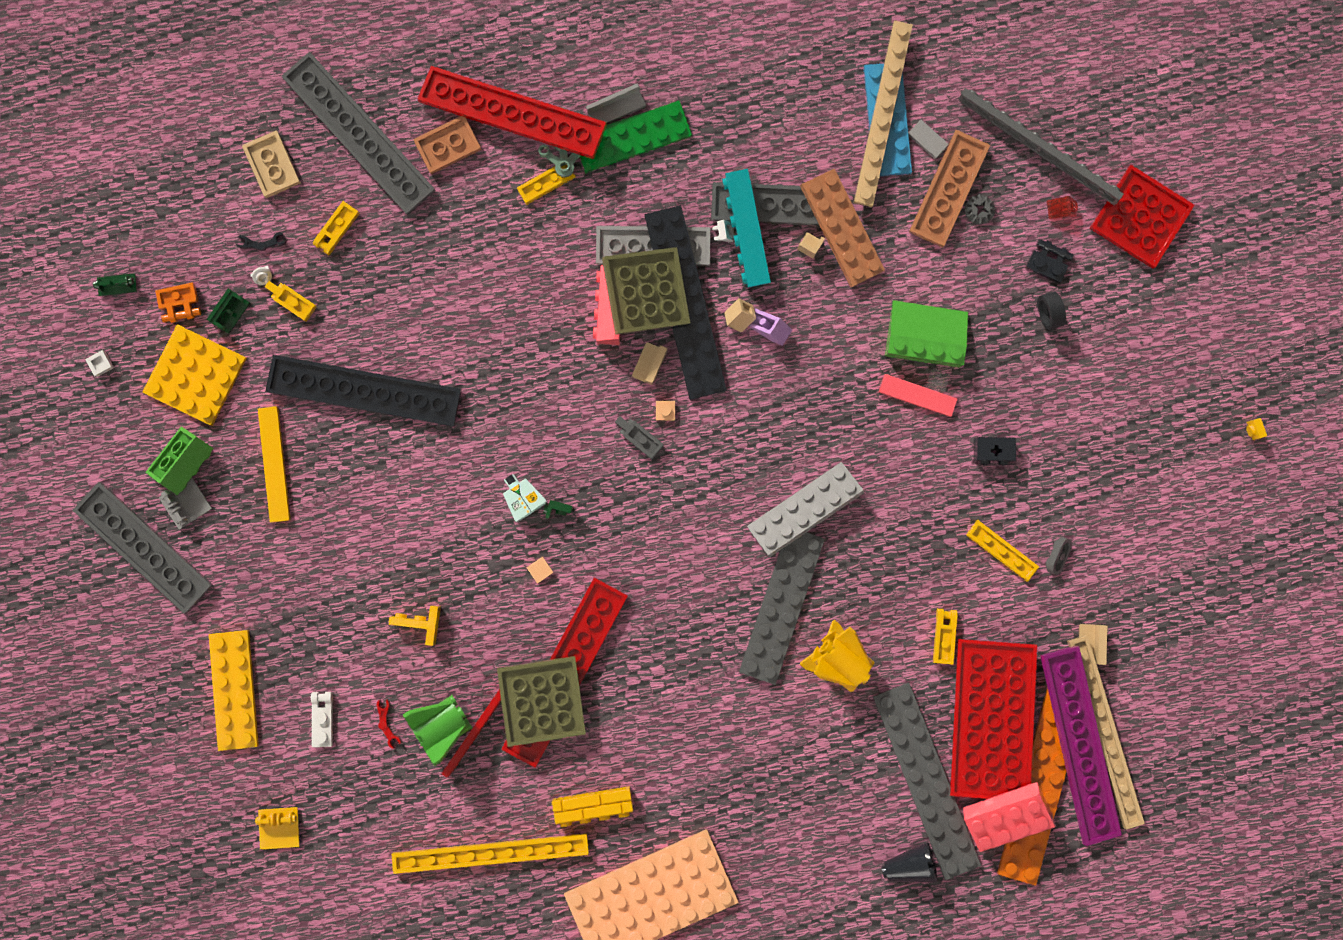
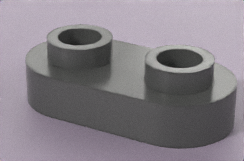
[1046,537,1072,575]

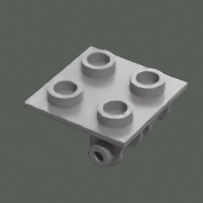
[159,477,212,530]

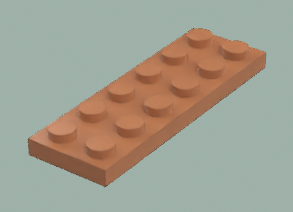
[909,130,990,248]
[800,168,885,288]

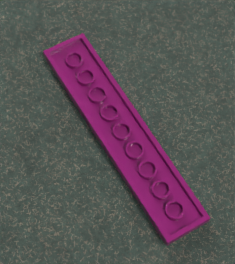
[1040,646,1122,846]

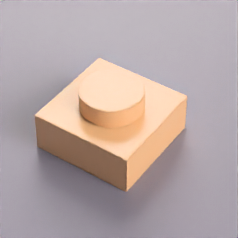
[656,401,675,421]

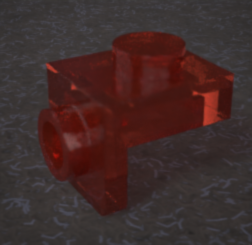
[1047,196,1078,220]

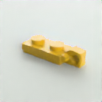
[265,281,317,322]

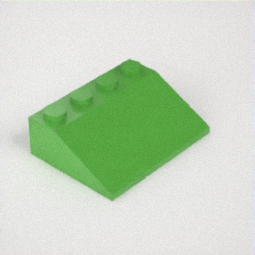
[885,300,968,368]

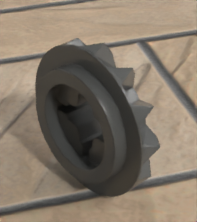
[965,194,996,225]

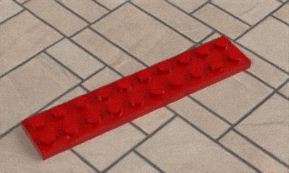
[417,66,607,159]
[501,577,628,768]

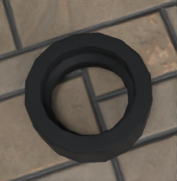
[1037,291,1066,330]

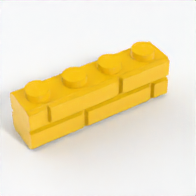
[552,786,633,827]

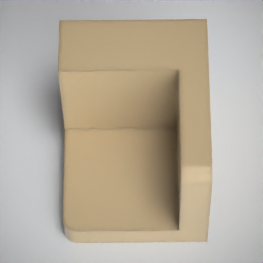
[797,232,825,259]
[725,299,756,332]

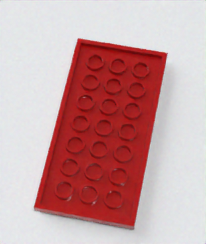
[950,639,1037,799]

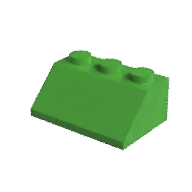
[145,426,213,495]

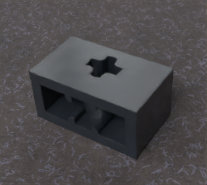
[974,437,1016,466]

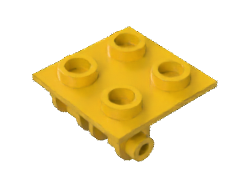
[255,807,300,849]

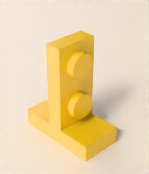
[389,606,441,646]

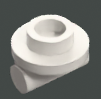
[251,265,272,285]

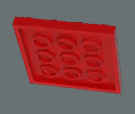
[1089,165,1195,269]

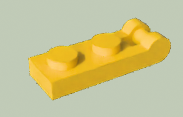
[313,201,360,255]
[933,608,957,665]

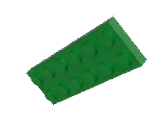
[580,100,692,173]

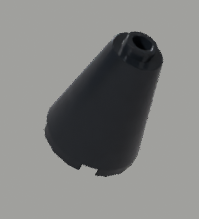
[882,843,938,883]

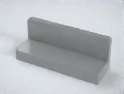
[586,83,646,124]

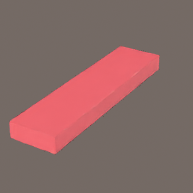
[878,374,957,417]

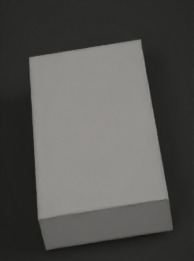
[908,120,949,159]

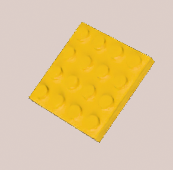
[142,324,247,426]

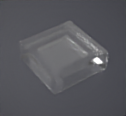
[926,368,951,393]

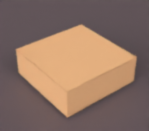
[527,557,554,583]

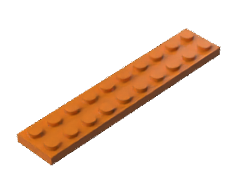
[997,687,1066,886]

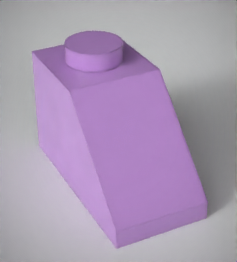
[748,309,792,346]

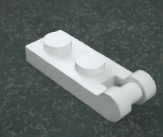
[311,692,333,747]

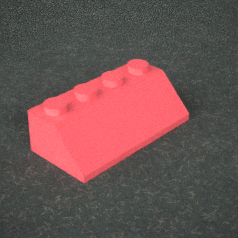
[593,265,620,345]

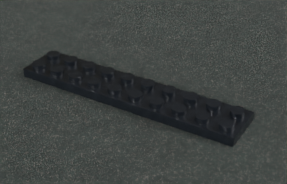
[644,205,727,400]
[265,355,462,427]

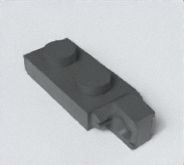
[615,416,664,460]

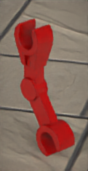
[376,699,401,749]

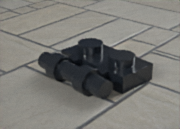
[1025,238,1074,284]

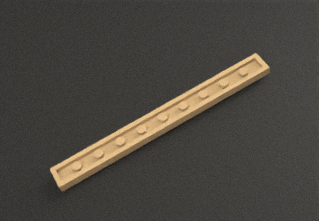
[854,20,913,207]
[1067,635,1145,829]

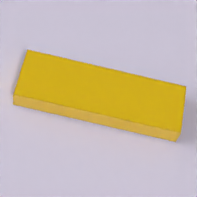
[517,165,575,205]

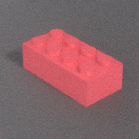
[963,782,1055,852]

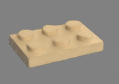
[242,130,301,198]

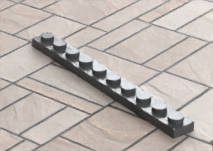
[959,88,1124,206]

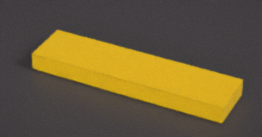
[966,520,1039,582]

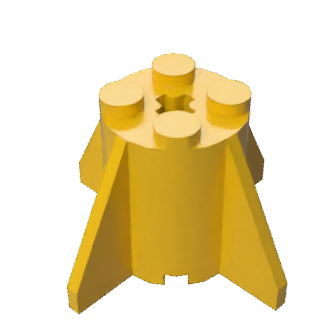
[800,620,874,692]

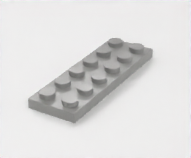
[596,226,710,266]
[747,462,864,558]

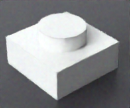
[85,350,114,377]

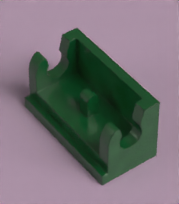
[206,288,250,334]

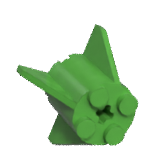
[403,695,472,766]

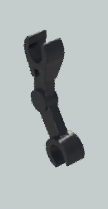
[236,232,287,251]

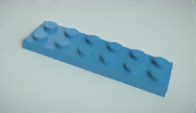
[863,64,912,176]

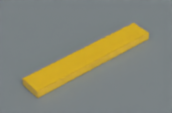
[258,406,291,523]

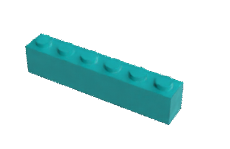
[722,168,771,288]

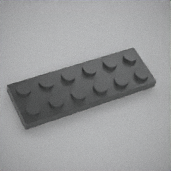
[711,182,820,226]

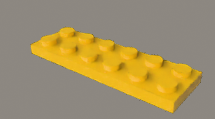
[209,630,259,751]

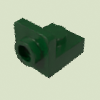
[543,500,574,519]

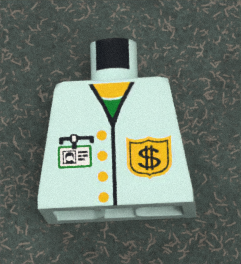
[503,474,548,522]

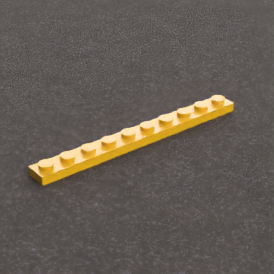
[392,834,589,874]

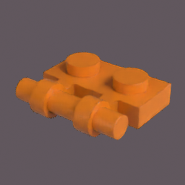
[155,282,201,323]

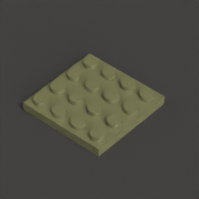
[602,247,690,335]
[497,656,586,747]

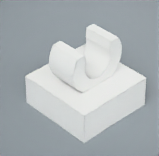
[712,220,735,242]

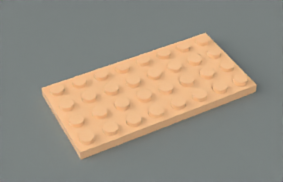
[564,829,738,940]

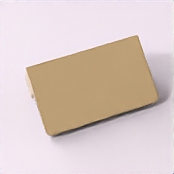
[632,342,667,386]
[1079,624,1107,665]

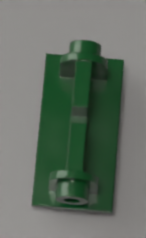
[93,273,137,297]

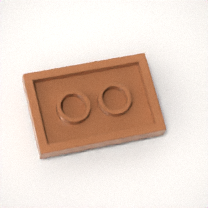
[413,116,481,174]

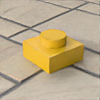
[1246,418,1267,440]

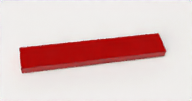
[441,689,501,778]

